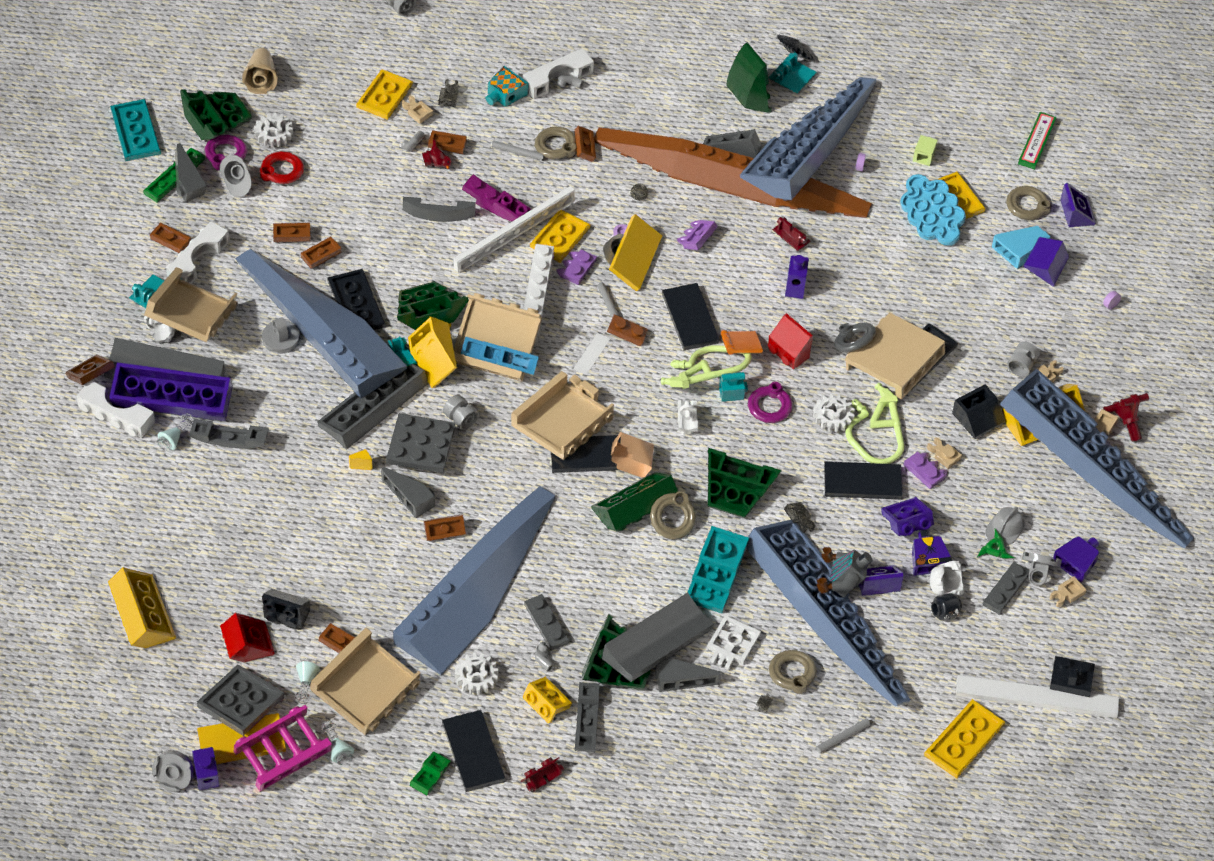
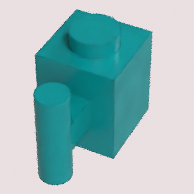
[719,372,748,402]

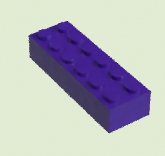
[109,362,233,422]

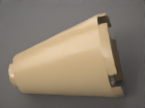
[242,48,278,94]

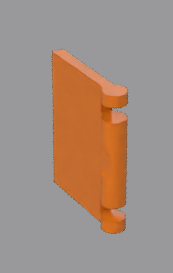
[720,330,763,355]

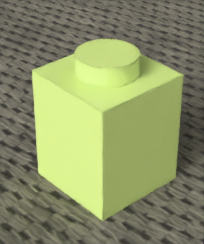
[913,135,938,166]

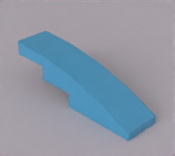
[461,337,539,375]

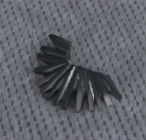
[777,34,815,61]

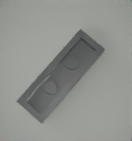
[982,562,1030,615]
[524,594,569,651]

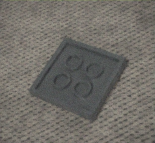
[386,413,455,473]
[197,664,284,736]

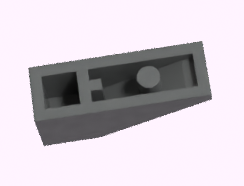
[703,129,762,158]
[175,143,207,203]
[381,467,436,518]
[655,659,720,692]

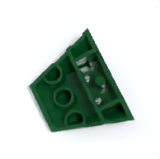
[726,42,772,113]
[180,89,252,140]
[397,281,469,330]
[708,447,782,518]
[582,614,651,690]

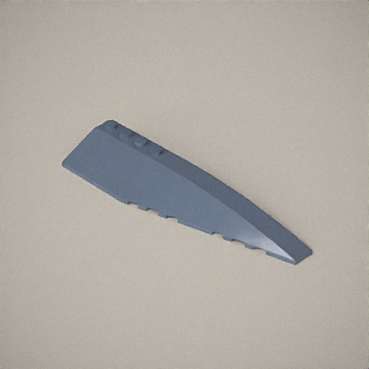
[740,77,876,200]
[235,249,407,398]
[1000,368,1194,548]
[393,486,556,675]
[746,519,910,707]

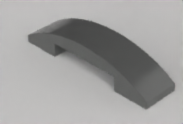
[403,196,476,222]
[189,419,269,449]
[575,682,600,752]

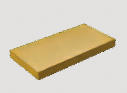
[609,214,662,291]
[924,699,1005,779]
[197,713,286,764]

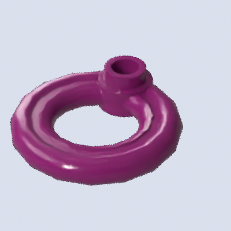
[204,134,248,170]
[748,382,793,423]

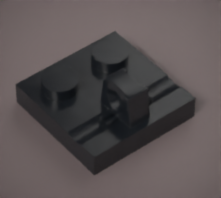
[1050,656,1095,697]

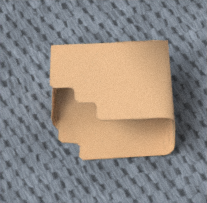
[611,432,654,478]

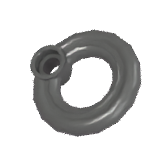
[834,322,876,352]

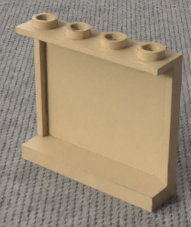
[144,267,238,342]
[454,293,542,382]
[845,312,945,400]
[511,371,614,460]
[310,628,421,735]

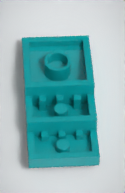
[687,526,749,614]

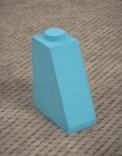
[992,226,1051,269]

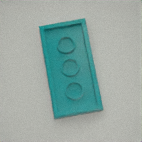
[110,99,161,162]

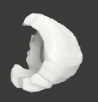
[144,316,176,343]
[930,561,964,597]

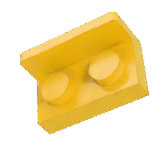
[523,676,572,723]

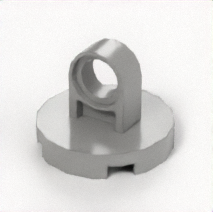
[262,317,300,354]
[1022,552,1062,586]
[152,750,194,792]

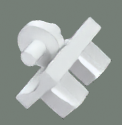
[677,400,698,435]

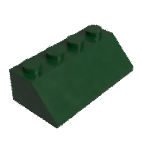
[591,472,678,532]

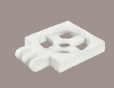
[707,615,761,670]

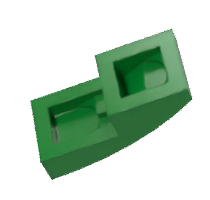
[410,751,451,796]

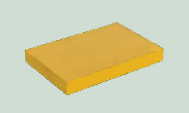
[356,69,413,120]
[936,172,985,220]
[530,210,590,263]

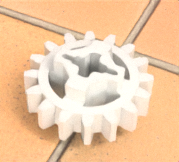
[254,113,293,148]
[813,394,855,432]
[454,653,499,695]

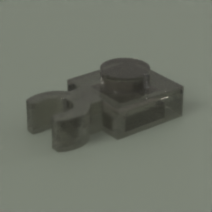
[438,79,459,108]
[784,502,816,533]

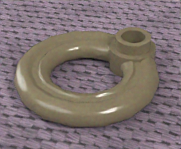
[534,126,577,159]
[1006,186,1052,220]
[650,491,696,540]
[768,650,817,694]

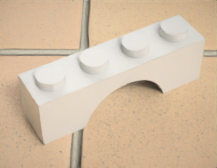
[523,48,594,99]
[166,221,229,284]
[77,380,155,438]

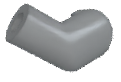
[557,75,584,88]
[401,131,425,152]
[535,642,554,672]

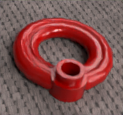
[260,151,304,184]

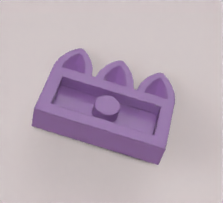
[677,220,718,250]
[556,249,597,285]
[903,451,948,489]

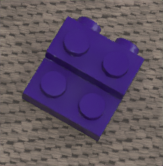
[881,497,934,536]

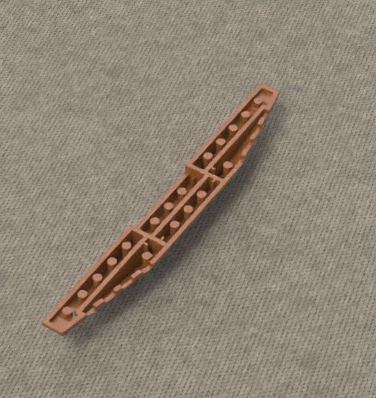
[594,127,872,218]

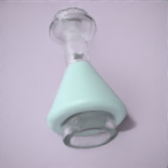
[157,413,194,451]
[294,658,320,704]
[321,721,354,765]

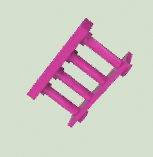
[234,704,332,792]

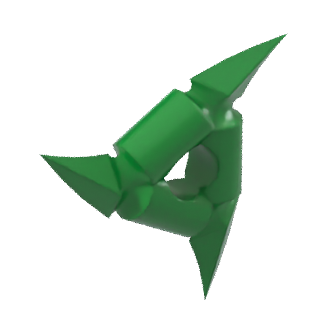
[977,528,1015,558]

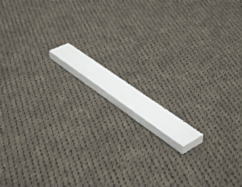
[453,186,575,273]
[955,675,1119,718]

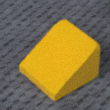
[349,449,373,470]

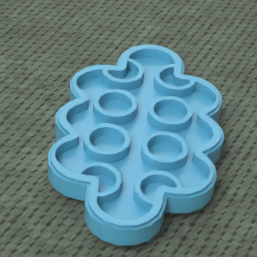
[900,174,966,246]

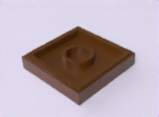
[65,354,115,385]

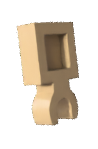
[402,95,433,124]
[1030,360,1064,382]
[569,375,599,402]
[1095,409,1118,435]
[927,437,962,469]
[1049,576,1086,607]

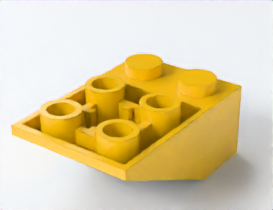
[408,317,457,388]

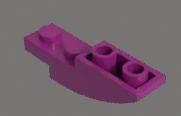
[462,174,532,222]

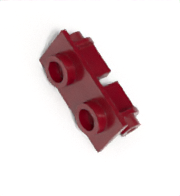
[772,217,811,251]
[521,757,564,792]

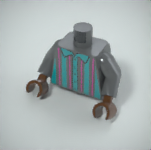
[817,547,873,597]

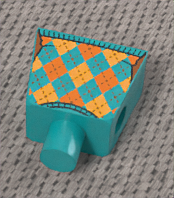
[485,65,528,107]

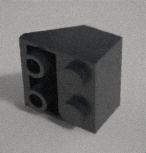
[952,384,1006,439]
[262,589,310,629]

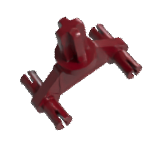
[1103,393,1149,442]

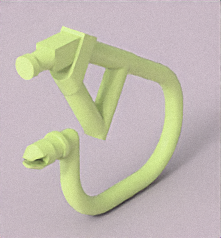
[661,345,752,389]
[845,382,905,464]

